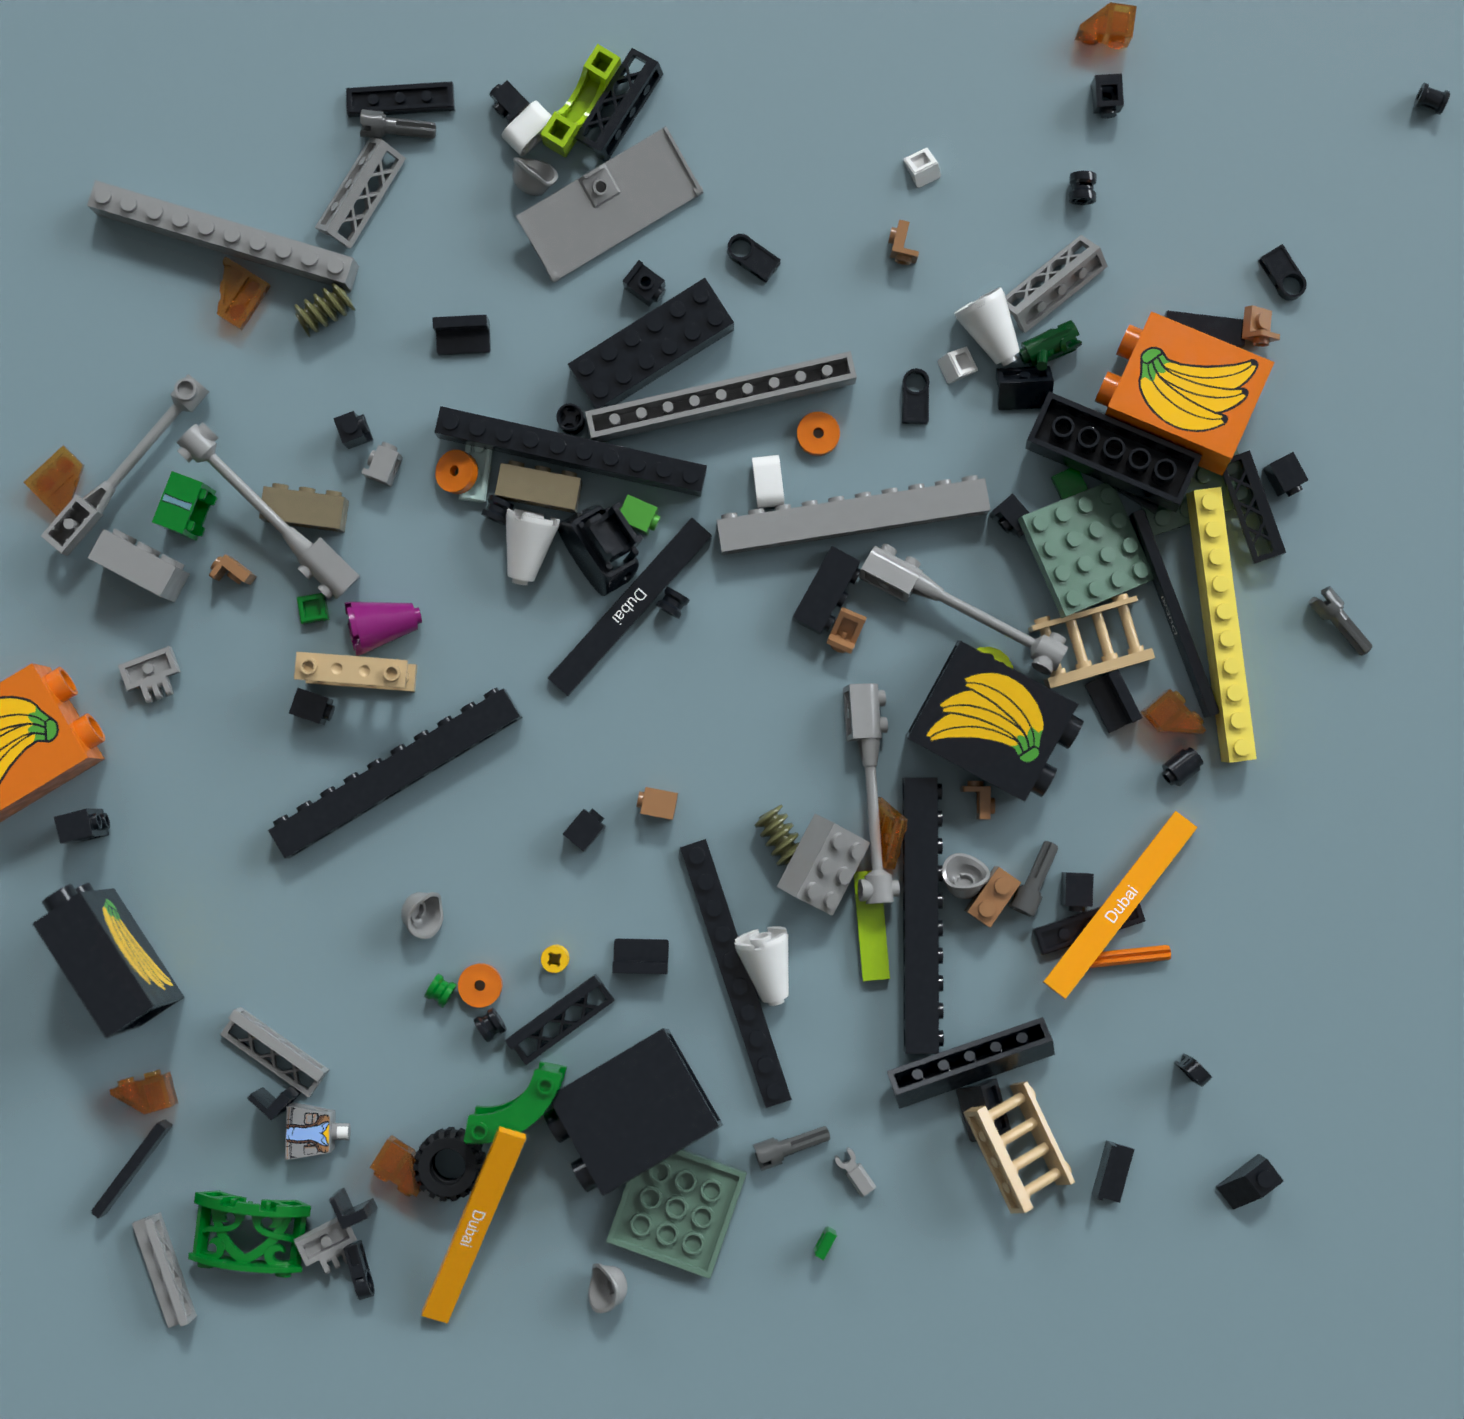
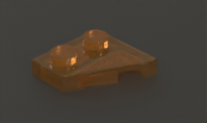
[217,256,271,331]
[23,445,85,516]
[878,797,908,869]

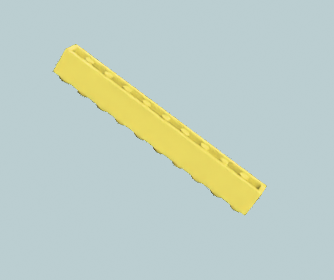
[1186,487,1257,763]

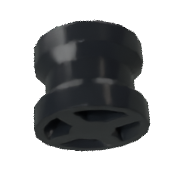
[481,495,514,525]
[656,587,690,619]
[474,1007,507,1042]

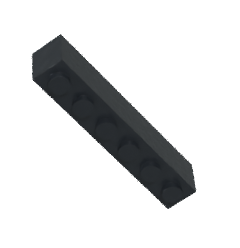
[887,1017,1055,1109]

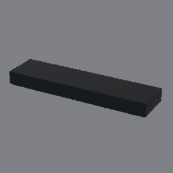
[346,81,455,117]
[1033,903,1146,955]
[91,1119,173,1219]

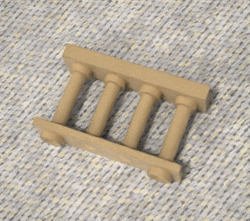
[1028,593,1155,689]
[294,652,417,692]
[963,1081,1075,1214]

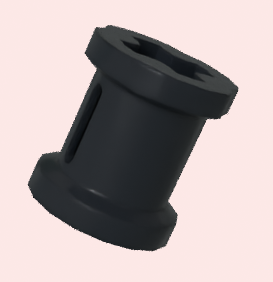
[1414,82,1450,115]

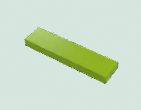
[853,870,890,981]

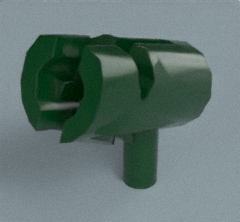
[1019,320,1082,371]

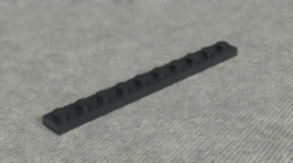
[680,839,792,1108]

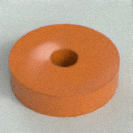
[797,411,840,456]
[435,449,478,494]
[458,963,503,1008]

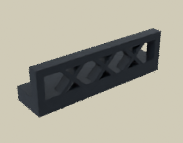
[575,48,663,162]
[1222,450,1286,564]
[505,974,615,1065]

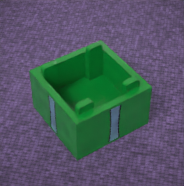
[152,471,217,541]

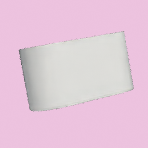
[501,101,552,156]
[752,455,785,508]

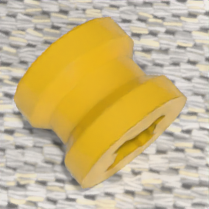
[541,944,570,973]

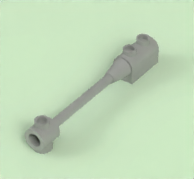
[41,374,209,556]
[177,422,360,599]
[859,544,1068,675]
[843,683,900,904]

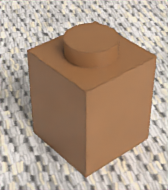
[636,787,678,820]

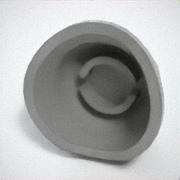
[512,157,558,196]
[942,853,990,899]
[401,892,443,939]
[588,1263,627,1313]

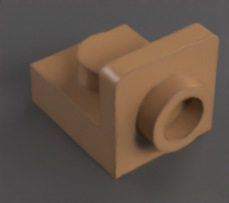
[1242,305,1280,347]
[209,554,257,585]

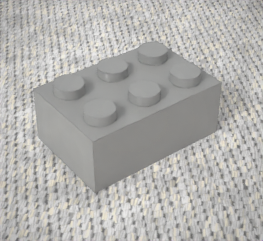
[88,528,190,602]
[777,814,870,916]

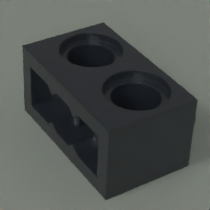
[54,808,110,844]

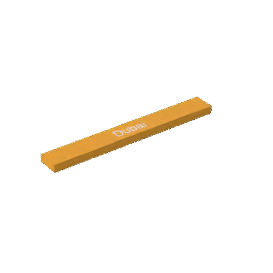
[1043,811,1198,999]
[421,1126,526,1323]

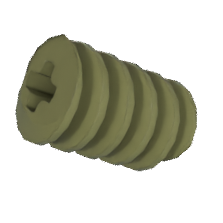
[294,282,356,337]
[754,804,800,866]

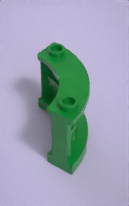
[464,1061,567,1144]
[188,1191,311,1278]

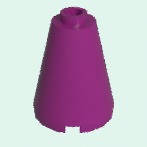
[344,602,422,656]

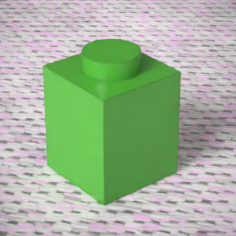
[620,495,661,536]

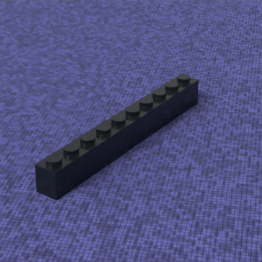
[434,406,707,497]
[268,687,523,858]
[902,778,944,1054]

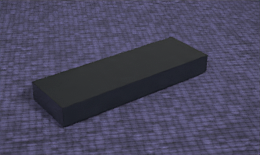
[1165,310,1245,348]

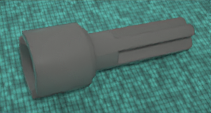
[360,109,436,139]
[1309,586,1373,656]
[1009,841,1058,917]
[753,1126,830,1171]

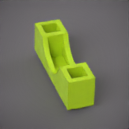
[540,44,621,158]

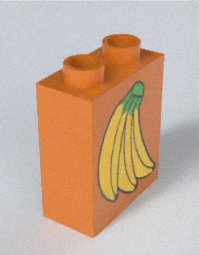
[1095,311,1275,476]
[0,663,105,822]

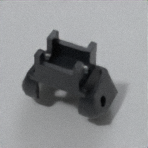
[558,502,644,596]

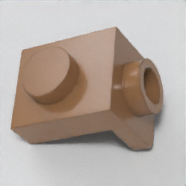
[888,219,919,265]
[826,607,867,654]
[961,781,995,819]

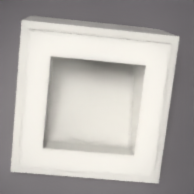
[903,148,941,188]
[938,346,978,384]

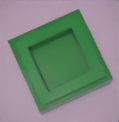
[1051,468,1088,500]
[297,593,329,624]
[814,1226,837,1260]

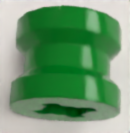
[424,973,457,1008]

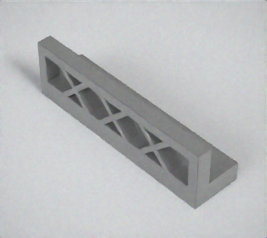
[315,138,406,249]
[1005,235,1108,333]
[220,1007,329,1098]
[132,1212,197,1328]

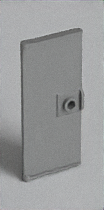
[516,126,703,283]

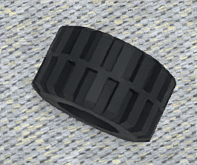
[413,1127,486,1202]

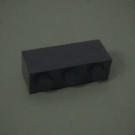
[792,546,861,635]

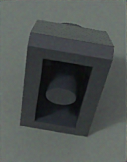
[1215,1154,1284,1210]

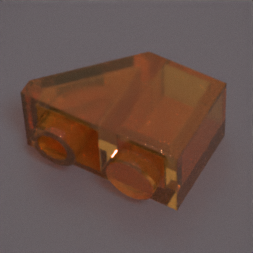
[1075,2,1137,49]
[1141,689,1206,735]
[109,1069,178,1114]
[370,1135,422,1197]

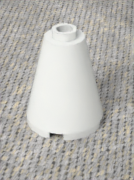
[954,287,1020,366]
[506,509,560,586]
[734,926,789,1006]

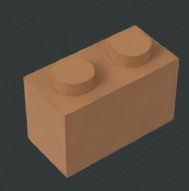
[964,866,1021,928]

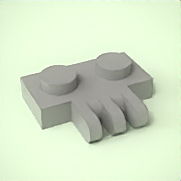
[118,646,181,704]
[293,1217,357,1274]

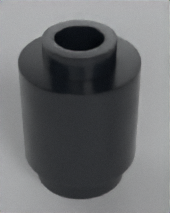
[1162,747,1204,786]

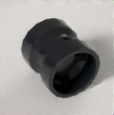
[1069,171,1097,205]
[556,403,585,435]

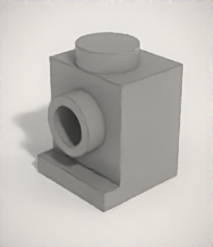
[361,442,403,487]

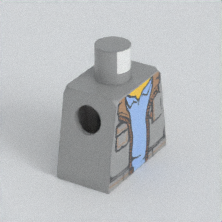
[285,1103,351,1159]

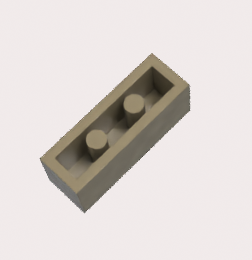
[495,460,583,514]
[259,483,349,533]

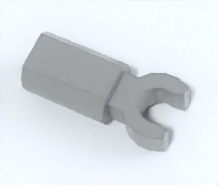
[834,1147,876,1197]

